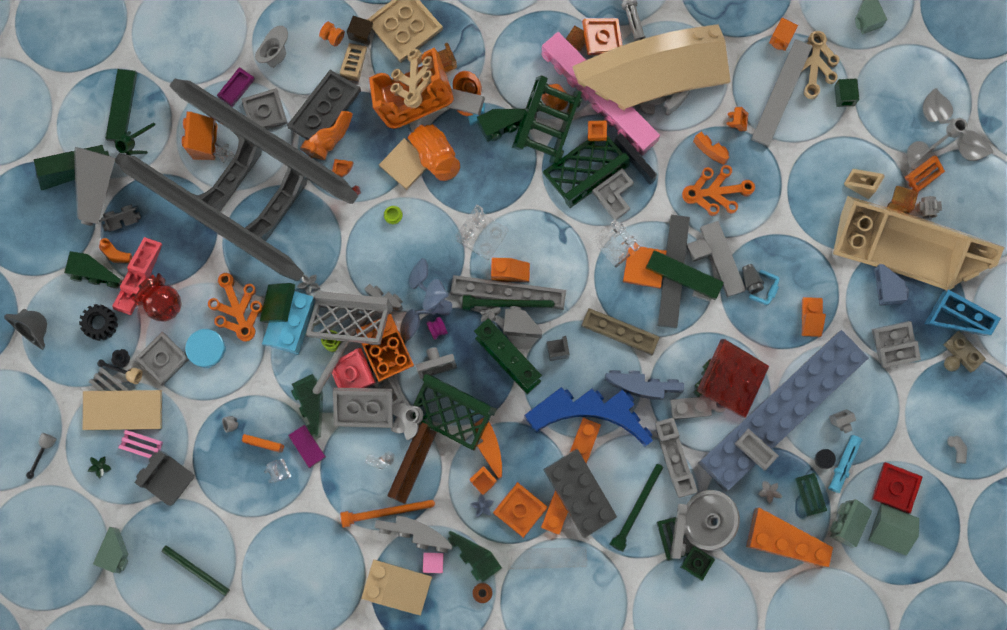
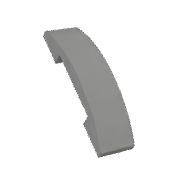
[655,417,698,498]

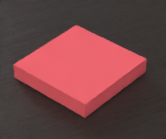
[332,348,376,388]

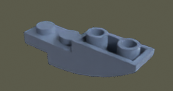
[605,370,684,400]

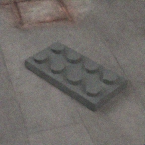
[287,70,361,140]
[543,449,617,538]

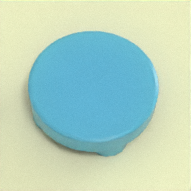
[185,329,226,368]

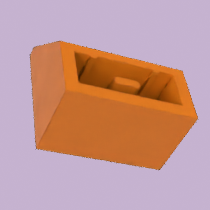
[182,111,218,160]

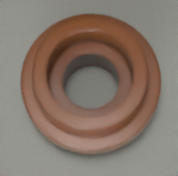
[473,583,493,603]

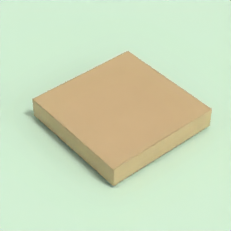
[379,138,427,190]

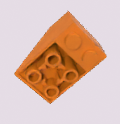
[356,314,414,382]

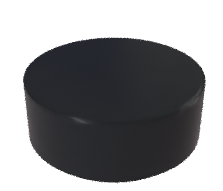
[814,449,836,469]

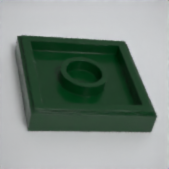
[260,283,295,323]

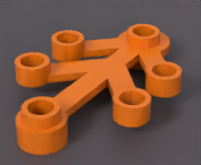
[682,165,755,216]
[208,273,263,342]

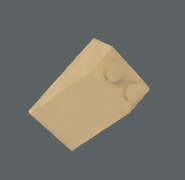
[361,559,432,616]

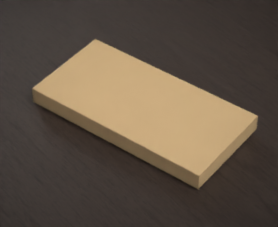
[83,390,162,430]

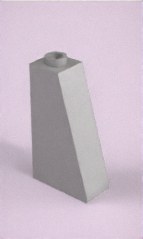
[74,147,115,226]

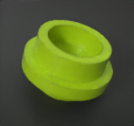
[384,206,403,225]

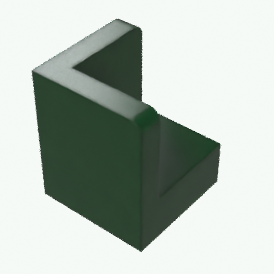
[834,78,859,107]

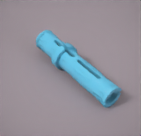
[828,435,863,493]

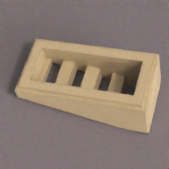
[340,43,367,82]

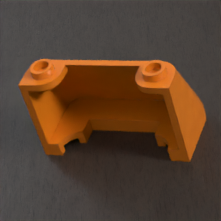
[369,47,454,129]

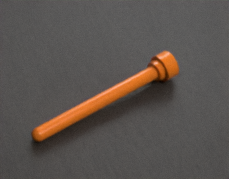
[340,500,435,528]

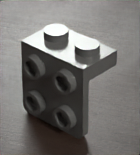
[134,450,194,506]

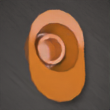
[453,71,482,116]

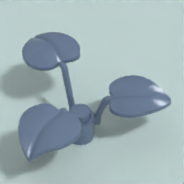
[400,258,452,344]

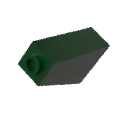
[33,145,109,190]

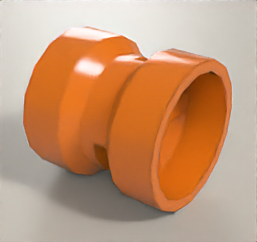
[319,21,345,47]

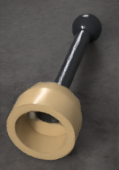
[97,359,143,384]

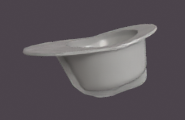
[255,26,288,68]

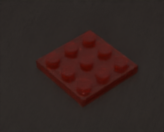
[697,339,769,418]

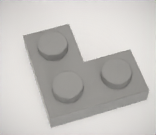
[592,168,634,221]

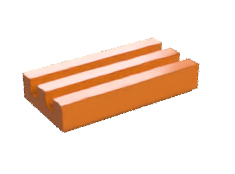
[905,156,945,193]
[242,434,284,453]

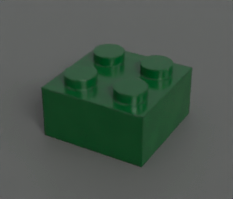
[680,546,715,581]

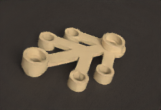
[801,31,840,99]
[390,49,434,108]

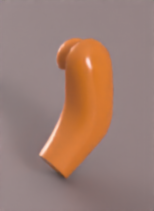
[99,238,132,263]

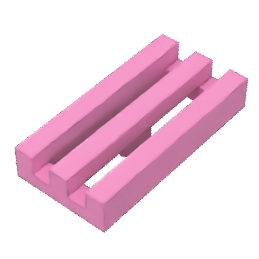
[118,430,163,458]

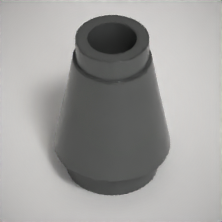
[742,264,764,294]

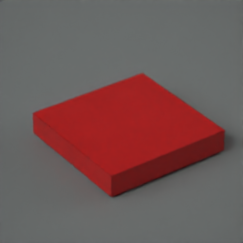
[872,462,923,514]

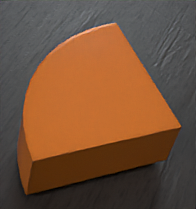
[332,159,354,177]

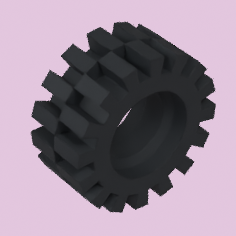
[79,304,118,341]

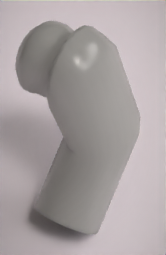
[947,436,967,464]

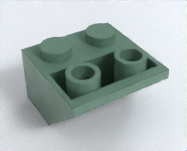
[830,499,872,548]

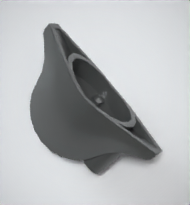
[4,309,47,350]

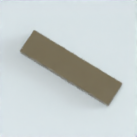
[581,308,660,355]

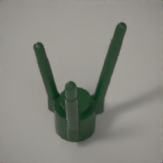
[114,123,156,155]

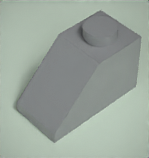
[503,306,542,338]

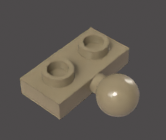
[943,331,986,373]

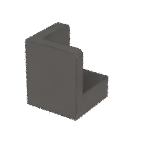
[547,336,570,361]

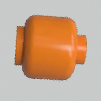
[541,84,568,111]

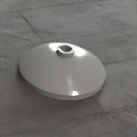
[685,490,740,550]

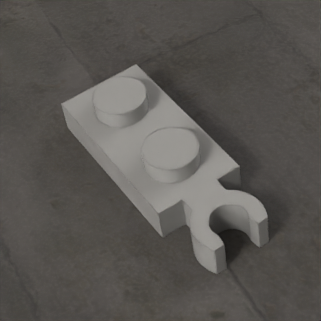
[670,396,725,420]
[670,504,688,559]

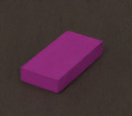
[217,67,255,107]
[288,424,326,468]

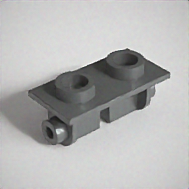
[99,204,141,232]

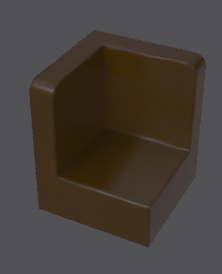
[347,16,373,45]

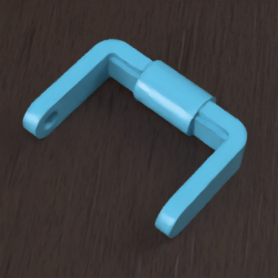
[749,270,779,305]

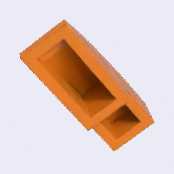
[475,418,502,480]

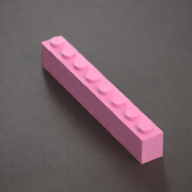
[542,32,660,155]

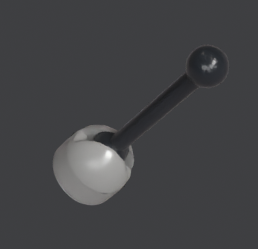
[26,433,56,479]

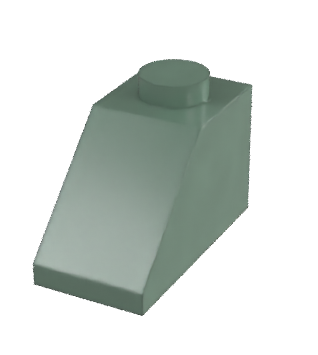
[855,0,888,35]
[93,527,129,573]

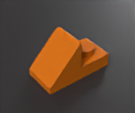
[802,297,826,337]

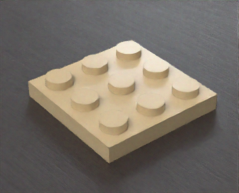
[367,0,443,63]

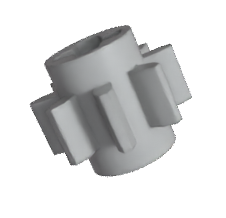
[917,196,942,218]

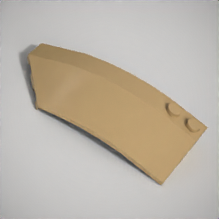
[572,24,731,110]
[833,196,1005,290]

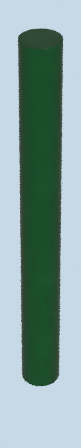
[161,545,230,596]

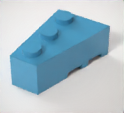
[924,289,1001,336]

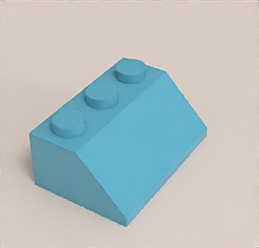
[262,291,316,355]

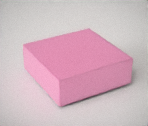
[423,553,444,573]

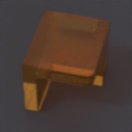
[438,42,457,72]
[887,186,919,214]

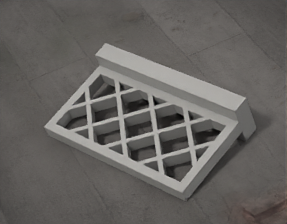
[306,291,393,345]

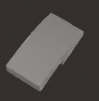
[664,90,690,116]
[364,284,403,311]

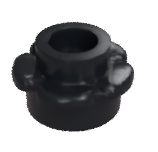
[111,349,130,368]

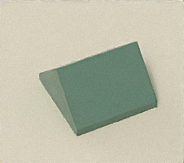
[868,503,919,555]

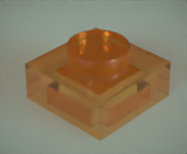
[566,25,586,51]

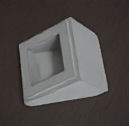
[687,238,712,262]

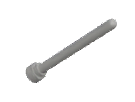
[313,313,367,394]

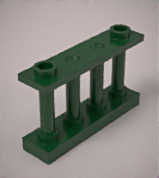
[512,75,582,163]
[474,318,542,395]

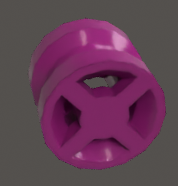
[426,317,448,340]

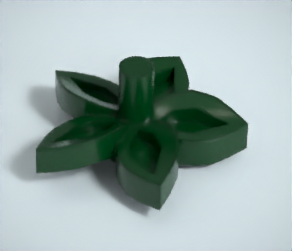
[87,456,111,479]

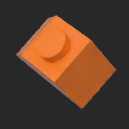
[491,258,530,282]

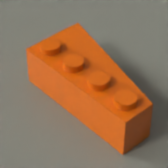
[746,507,833,567]

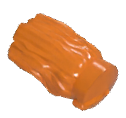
[300,111,353,160]
[408,124,460,181]

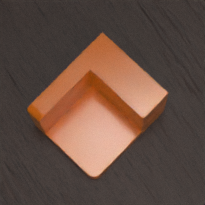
[469,466,497,495]

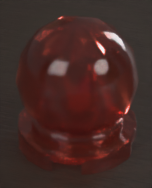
[131,273,182,322]

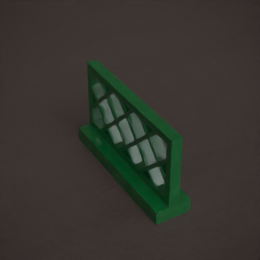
[543,135,630,208]
[413,373,497,451]

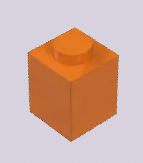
[769,18,798,51]

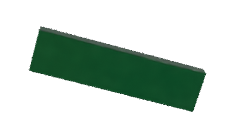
[105,69,137,141]
[646,250,724,300]

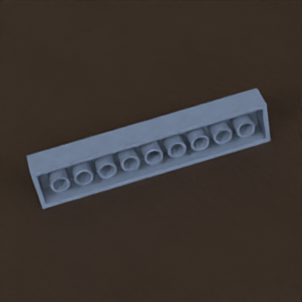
[698,330,869,492]

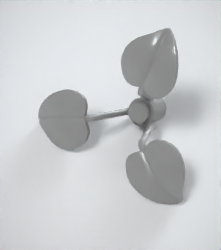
[907,88,993,171]

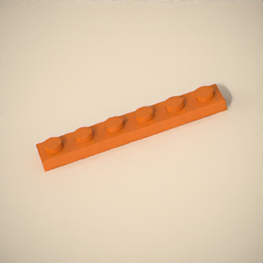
[541,418,601,535]

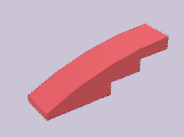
[112,237,162,315]

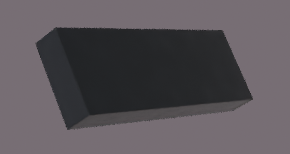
[614,133,657,184]

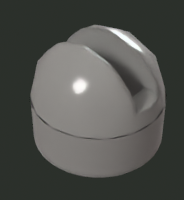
[222,416,239,433]

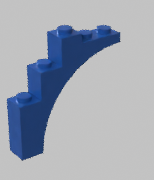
[524,387,653,447]

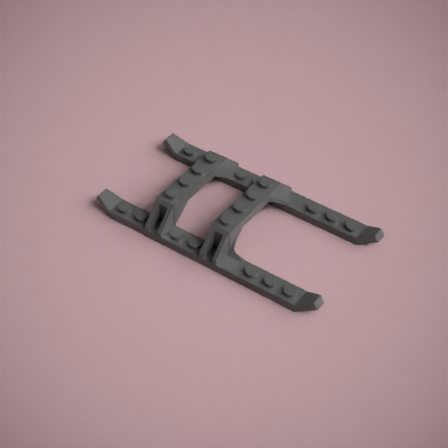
[115,78,358,281]

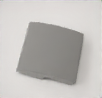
[872,321,921,368]

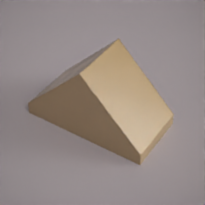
[844,169,885,199]

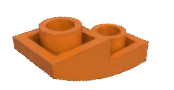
[693,131,729,165]

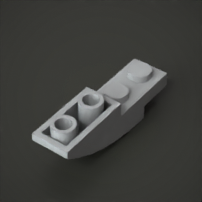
[375,515,453,553]

